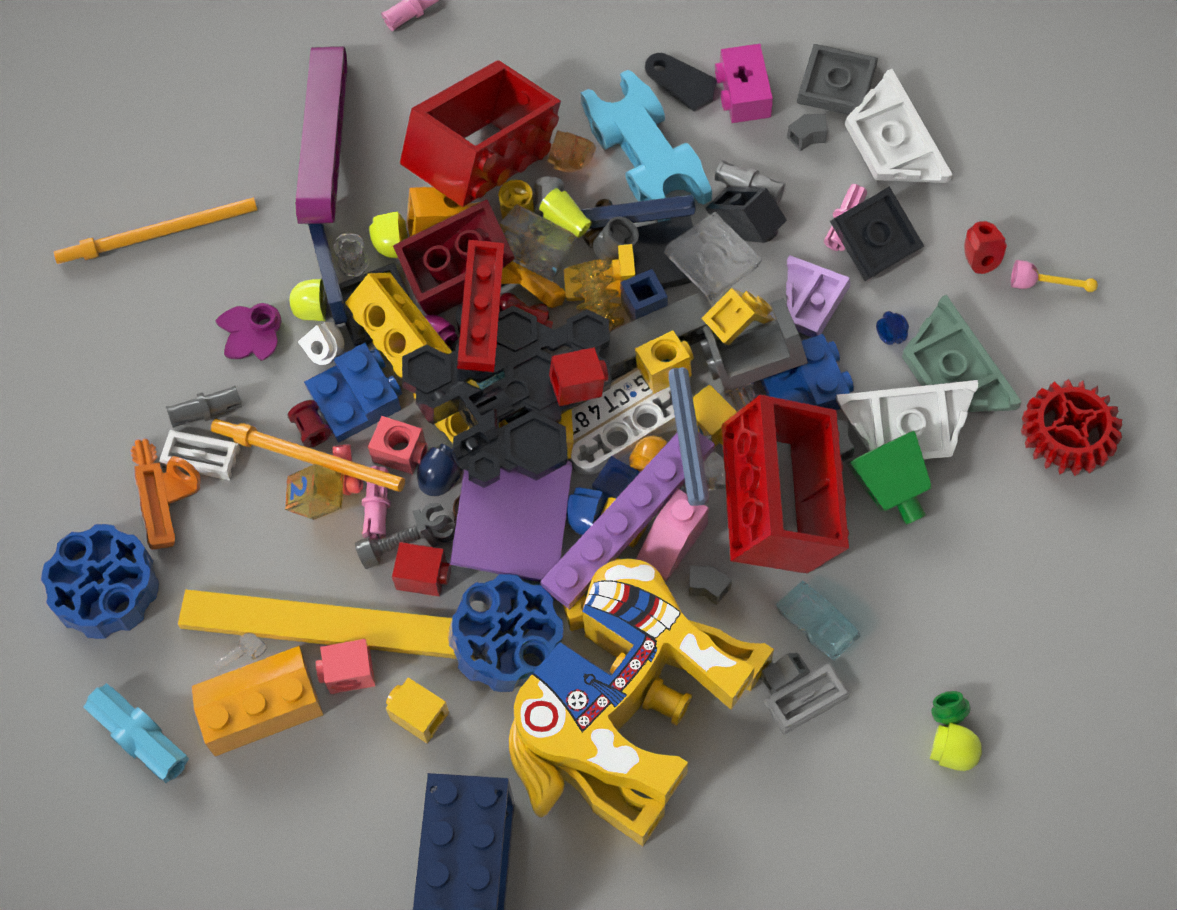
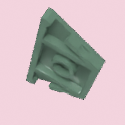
[902,295,1022,412]

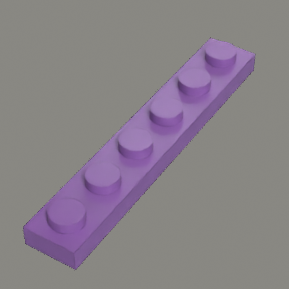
[540,432,715,610]

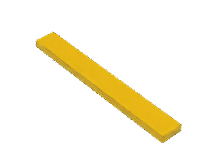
[178,589,475,661]

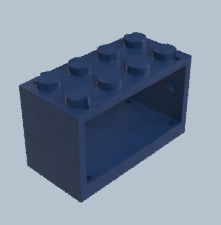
[413,773,515,910]

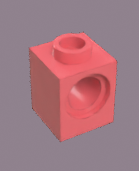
[368,416,428,475]
[316,639,375,694]

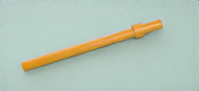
[53,197,257,264]
[211,418,405,492]

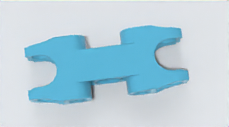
[580,70,712,222]

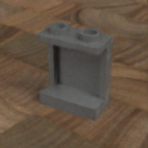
[700,298,808,392]

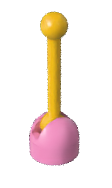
[1011,260,1098,292]

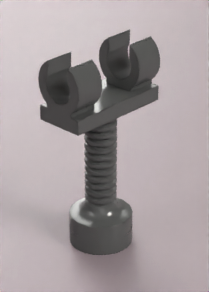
[355,503,455,569]

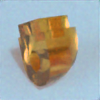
[547,130,597,172]

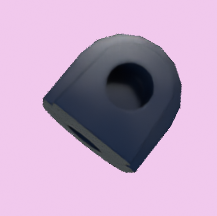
[417,443,463,496]

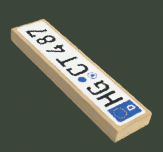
[572,359,672,445]

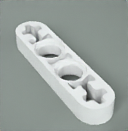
[571,387,693,476]

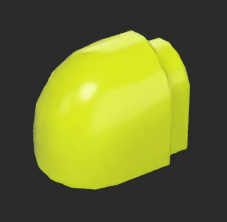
[369,211,408,258]
[289,279,327,321]
[930,723,982,771]

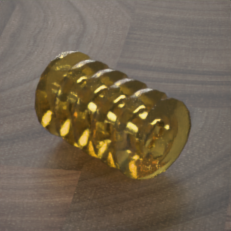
[567,259,625,331]

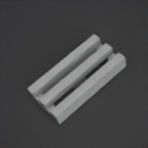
[764,662,850,735]

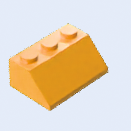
[191,646,324,756]

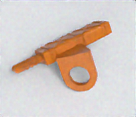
[130,438,201,550]

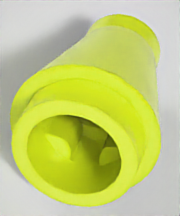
[539,188,592,238]

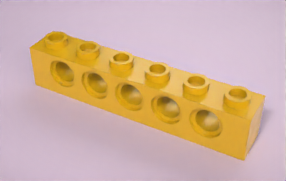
[345,273,508,444]

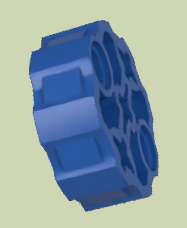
[41,524,159,639]
[448,574,563,692]

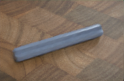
[669,367,709,506]

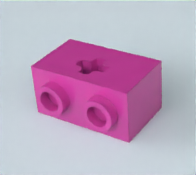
[715,43,773,123]

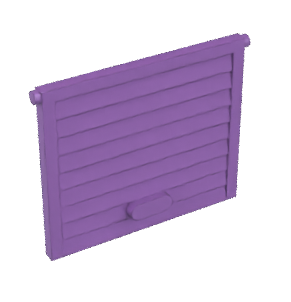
[450,461,572,582]

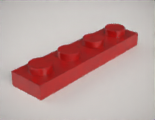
[457,240,504,372]

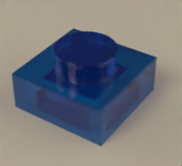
[592,456,640,498]

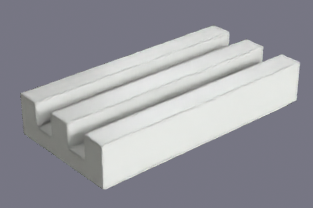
[159,430,241,480]

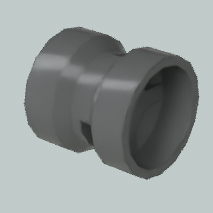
[593,217,639,264]

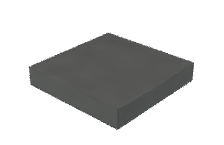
[797,44,878,115]

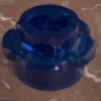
[876,311,909,345]

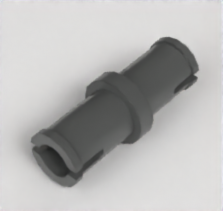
[166,386,242,428]

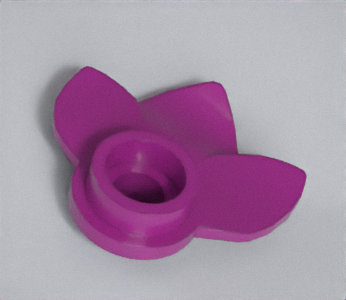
[215,303,282,361]

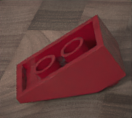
[393,199,515,315]

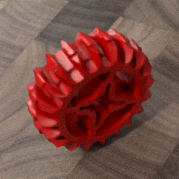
[1021,379,1122,477]

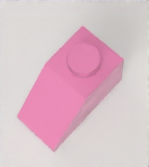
[636,488,709,581]

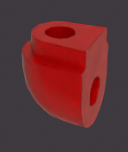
[964,221,1007,274]

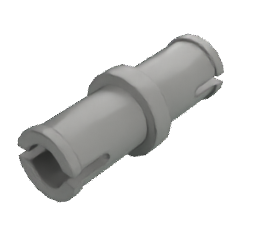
[714,160,786,204]

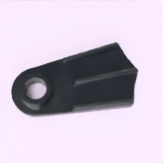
[645,53,717,111]

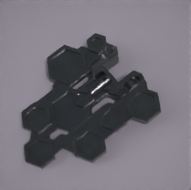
[402,305,611,488]

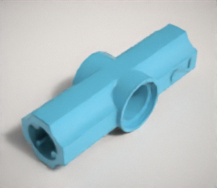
[83,683,189,783]

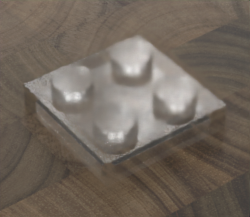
[664,212,763,301]

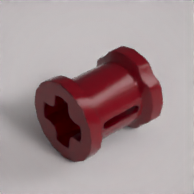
[287,400,332,448]

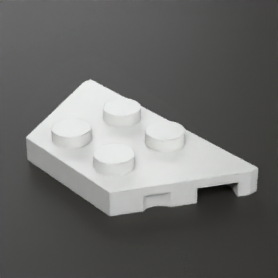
[845,69,953,183]
[836,380,978,460]

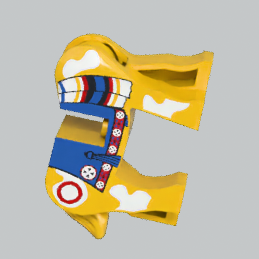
[509,559,774,847]

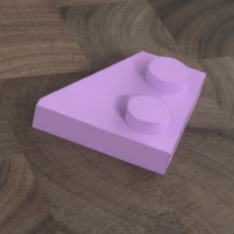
[786,255,850,337]

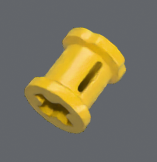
[642,677,692,726]

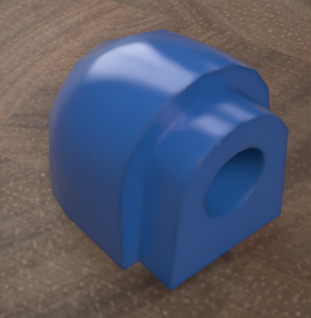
[566,487,608,535]

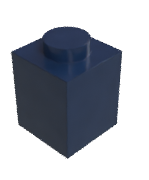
[620,269,668,322]

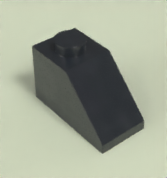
[705,186,787,243]

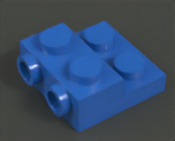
[760,334,854,410]
[304,343,402,443]

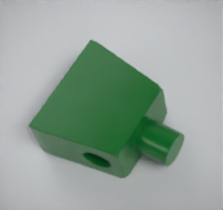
[846,430,932,525]

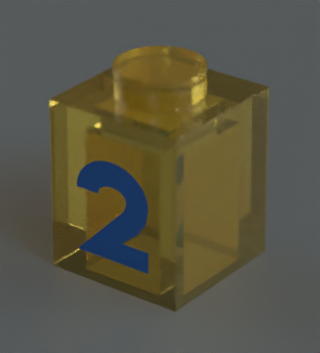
[285,464,344,520]

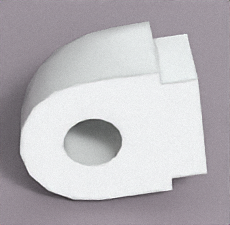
[298,322,345,365]

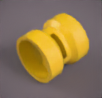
[498,179,534,227]

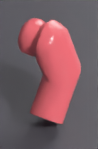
[332,445,363,496]

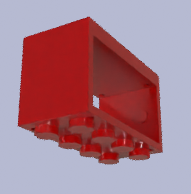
[399,60,561,207]
[722,394,849,574]

